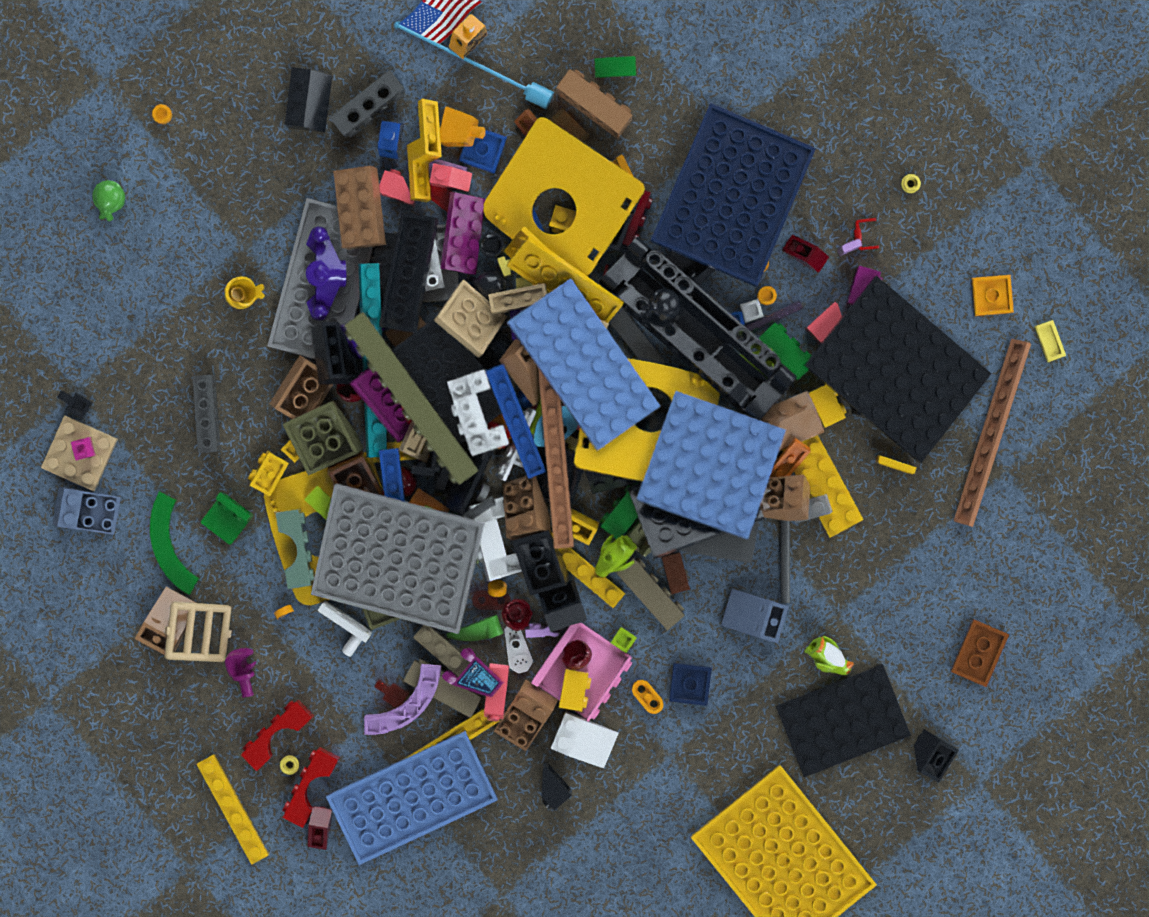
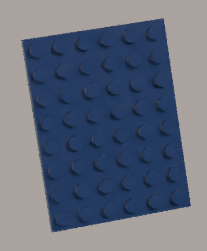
[650,103,816,287]

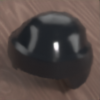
[469,270,507,301]
[641,288,681,322]

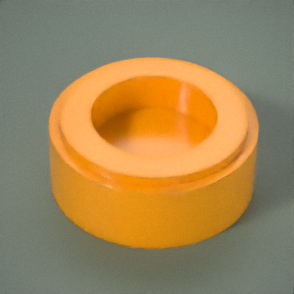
[152,104,172,124]
[757,286,777,306]
[488,580,507,597]
[274,605,294,620]

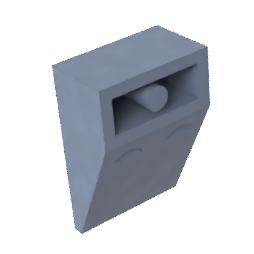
[52,487,121,535]
[721,589,789,643]

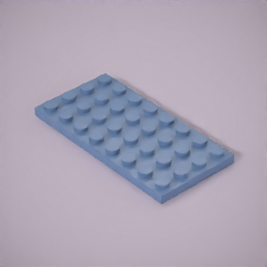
[507,279,660,451]
[326,730,498,865]

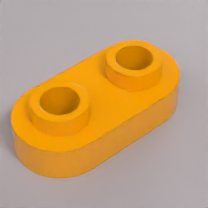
[632,679,663,714]

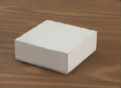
[740,299,764,323]

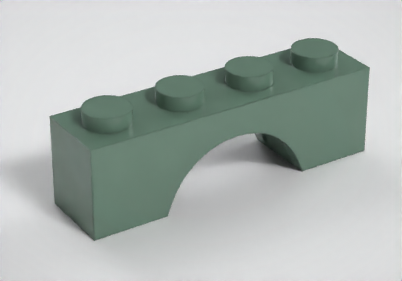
[275,509,315,589]

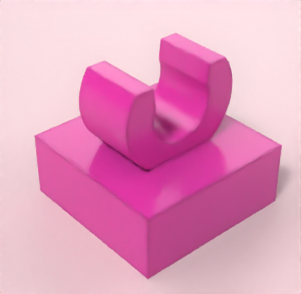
[71,437,96,461]

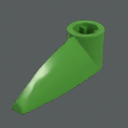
[446,615,504,641]

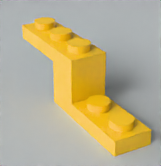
[407,99,442,203]

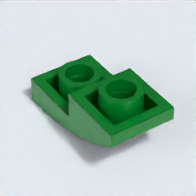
[594,56,637,78]

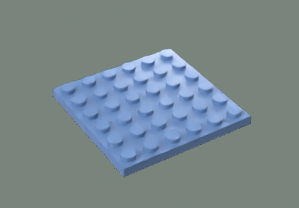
[637,391,786,539]

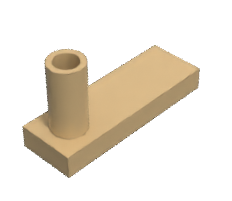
[488,283,547,314]

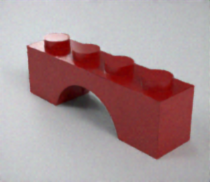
[241,700,314,771]
[282,747,340,828]

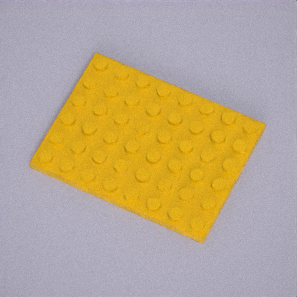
[690,765,877,917]

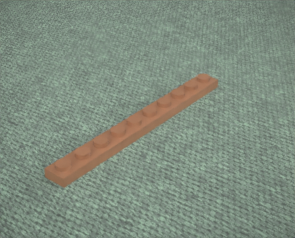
[954,339,1031,527]
[538,368,574,549]

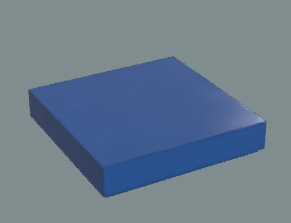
[459,130,507,174]

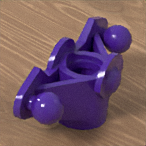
[305,226,346,321]

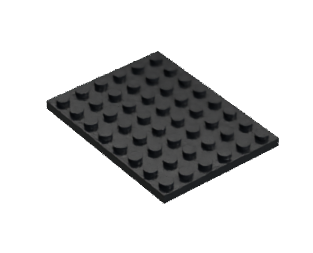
[803,276,991,463]

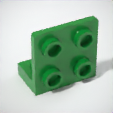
[201,492,254,545]

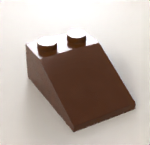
[328,450,384,496]

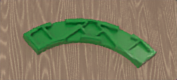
[150,491,199,595]

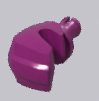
[224,648,257,698]

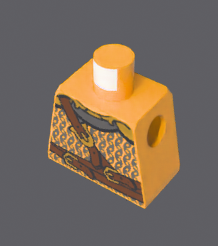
[449,14,487,59]

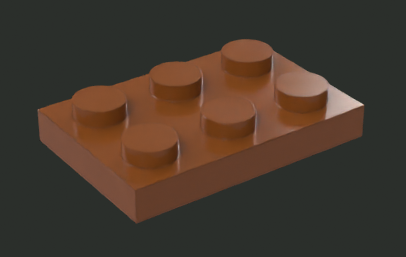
[950,619,1009,687]

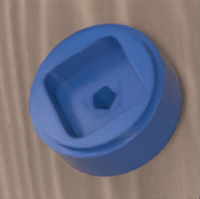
[517,390,533,409]

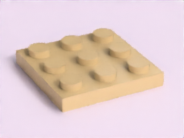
[434,279,507,358]
[41,415,118,491]

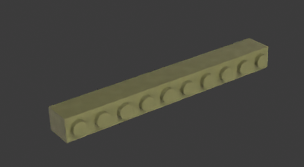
[344,312,479,484]

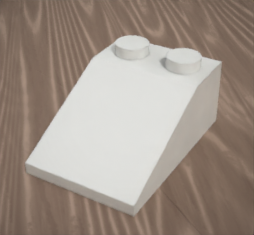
[551,711,619,768]

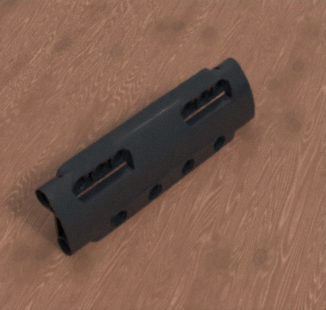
[599,237,797,421]

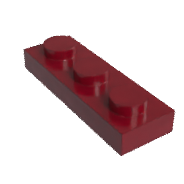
[623,190,653,247]

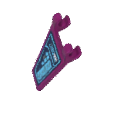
[442,648,504,697]

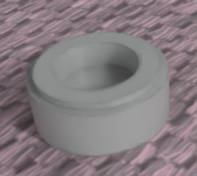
[476,484,490,503]

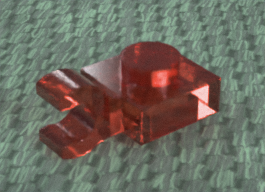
[374,679,409,708]

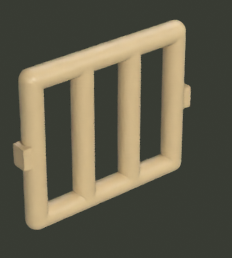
[164,602,232,662]

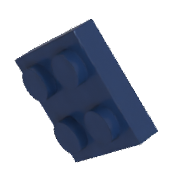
[669,663,712,706]

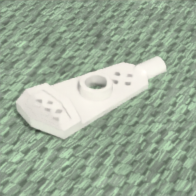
[504,627,533,674]

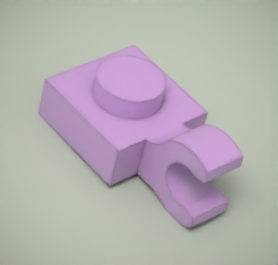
[525,623,559,638]

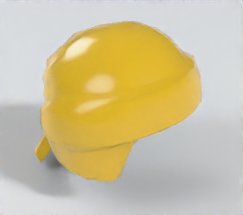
[224,276,265,309]

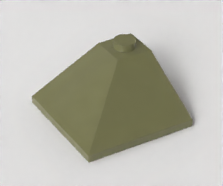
[283,401,364,476]

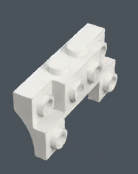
[447,370,509,456]
[467,497,522,581]

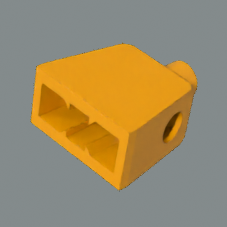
[440,106,486,147]

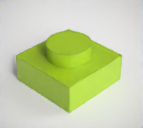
[610,627,637,653]

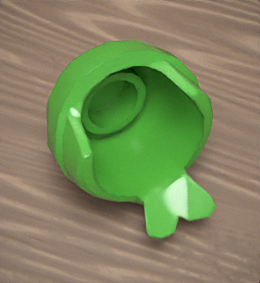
[92,180,125,221]

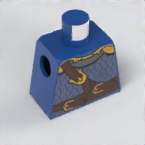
[378,121,404,160]

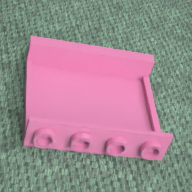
[531,622,633,722]

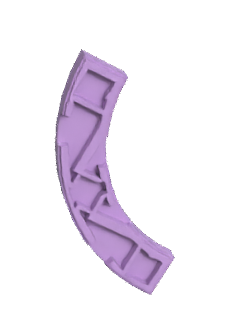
[364,664,441,735]

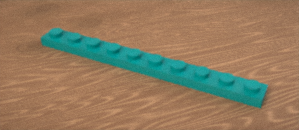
[358,263,387,458]

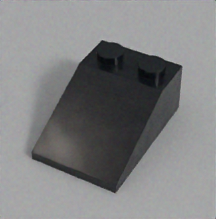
[512,530,570,595]

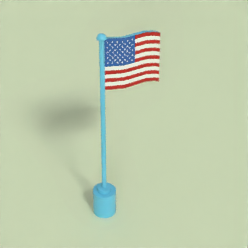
[394,0,554,109]

